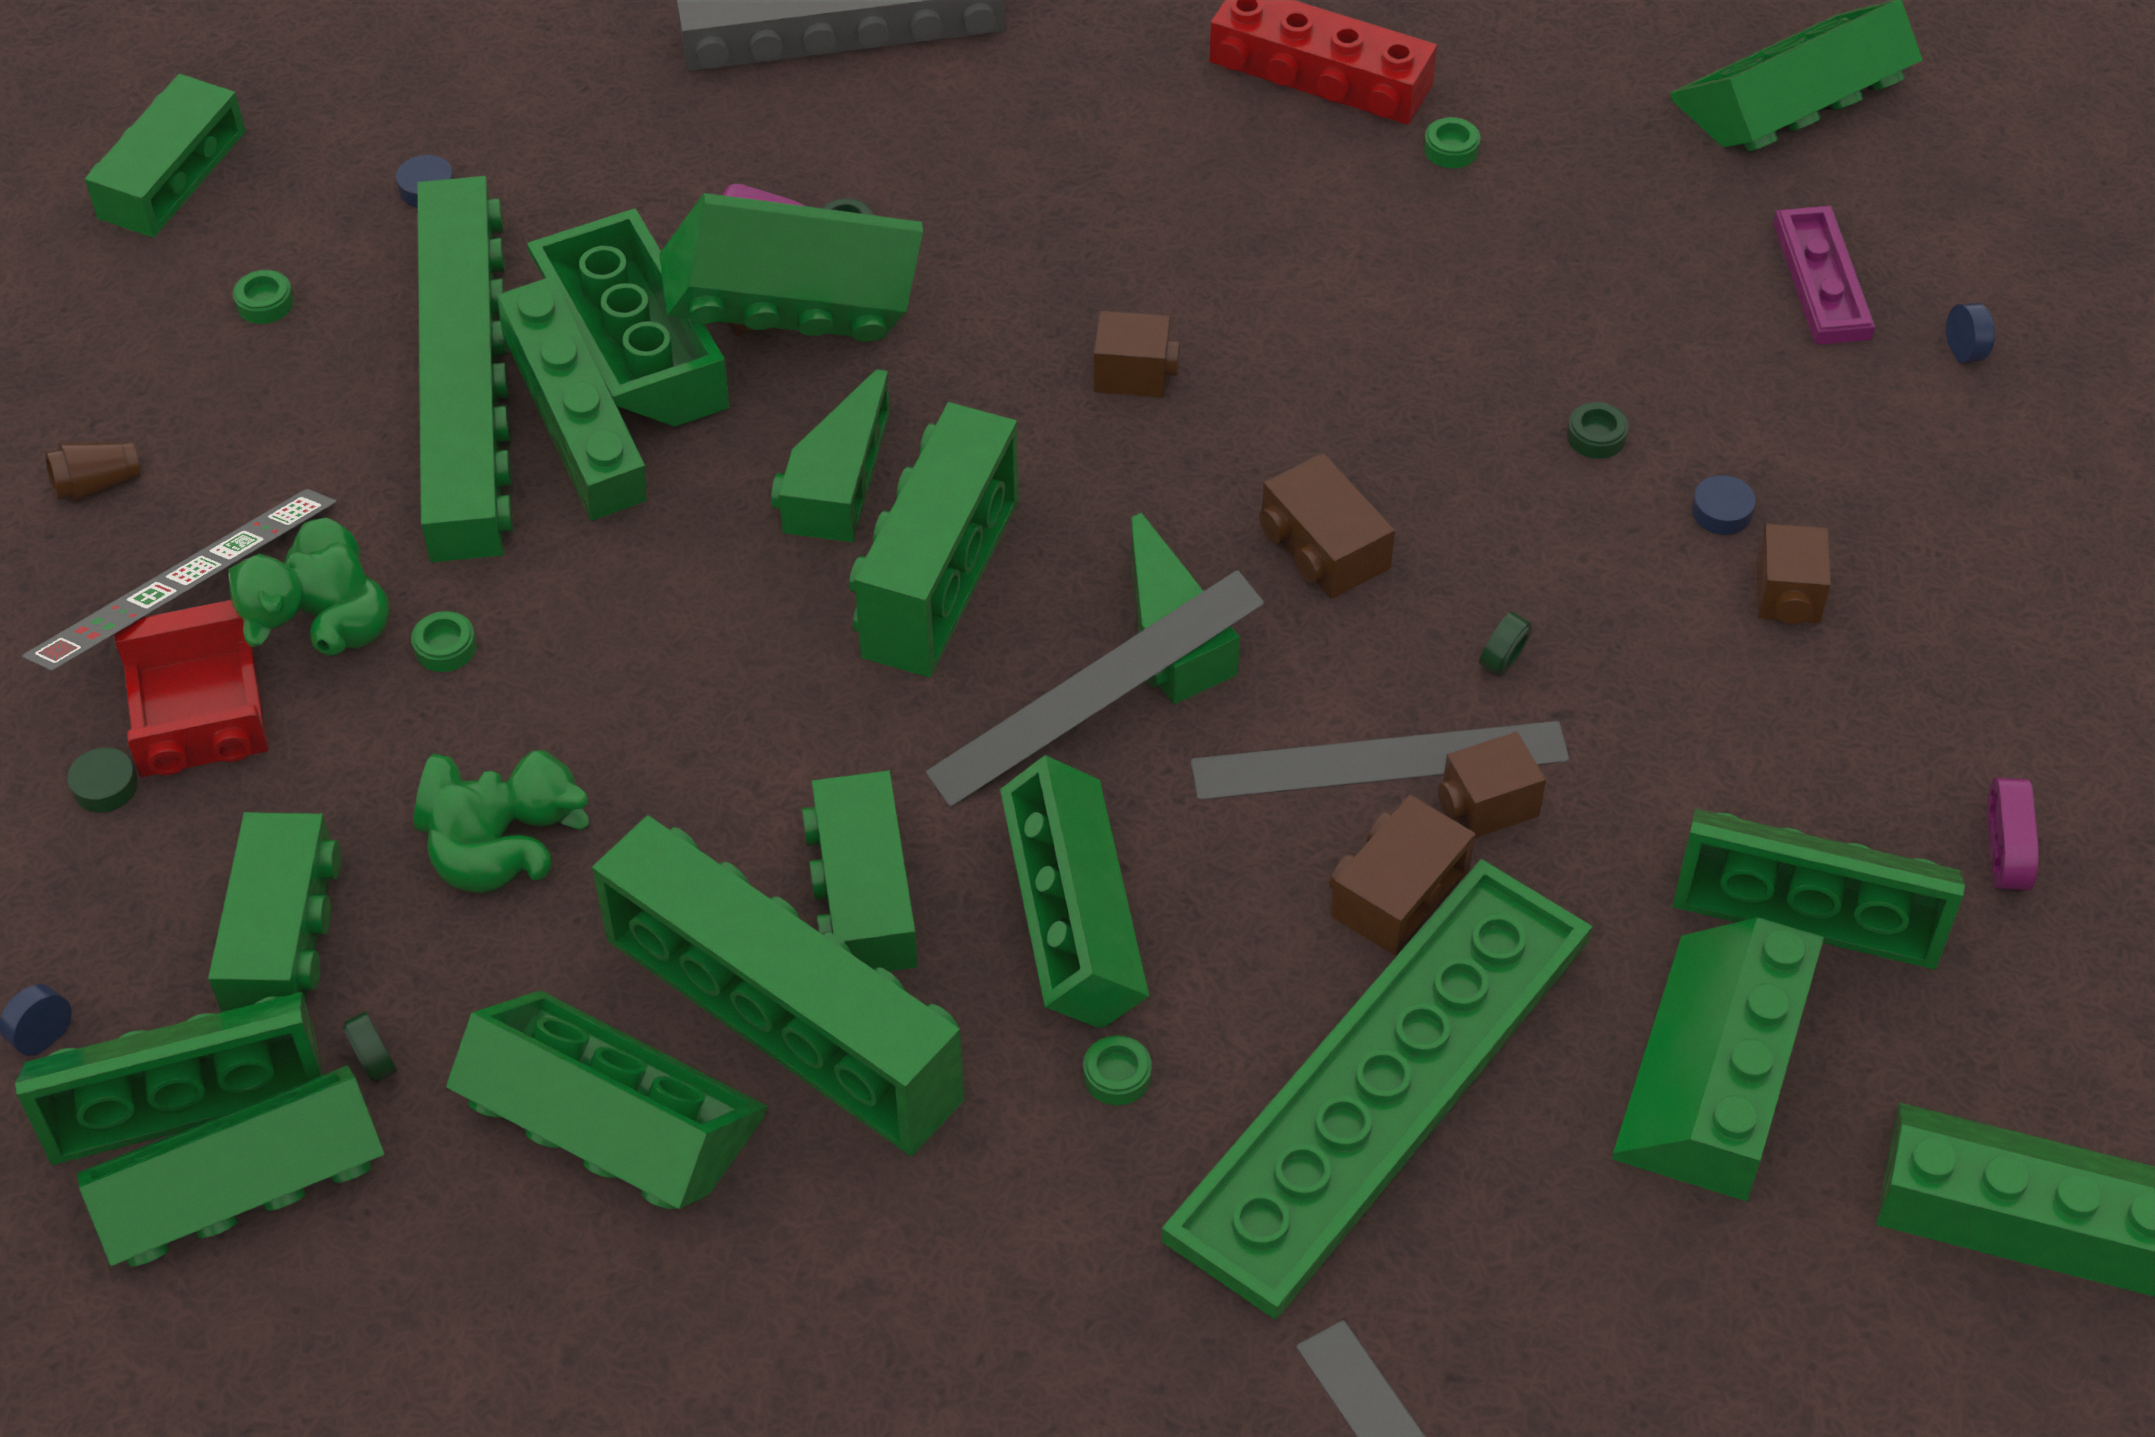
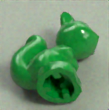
[228,518,390,656]
[413,750,589,893]

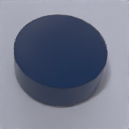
[396,155,454,208]
[1946,303,1995,363]
[1692,475,1756,535]
[0,984,72,1056]

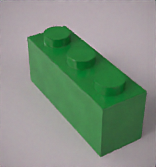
[85,74,246,238]
[802,770,918,971]
[208,812,341,1012]

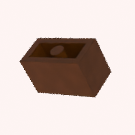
[1259,453,1395,599]
[1329,794,1476,956]

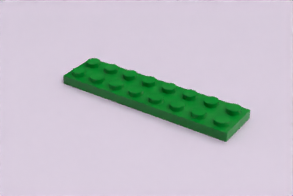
[1161,859,1593,1320]

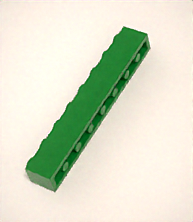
[417,176,514,563]

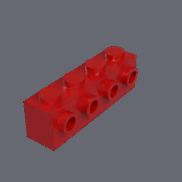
[1209,0,1438,125]

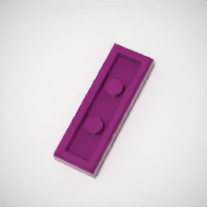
[1773,206,1875,345]

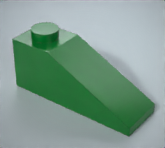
[771,369,891,542]
[1130,513,1240,705]

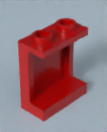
[114,600,269,777]

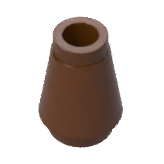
[45,442,141,502]

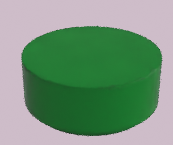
[1424,117,1480,168]
[233,270,294,324]
[411,611,477,672]
[1083,1035,1152,1105]

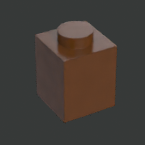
[1094,311,1180,398]
[1756,523,1831,624]
[1438,731,1546,838]

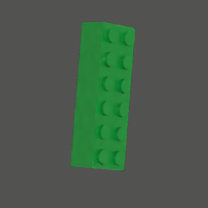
[592,815,964,1157]

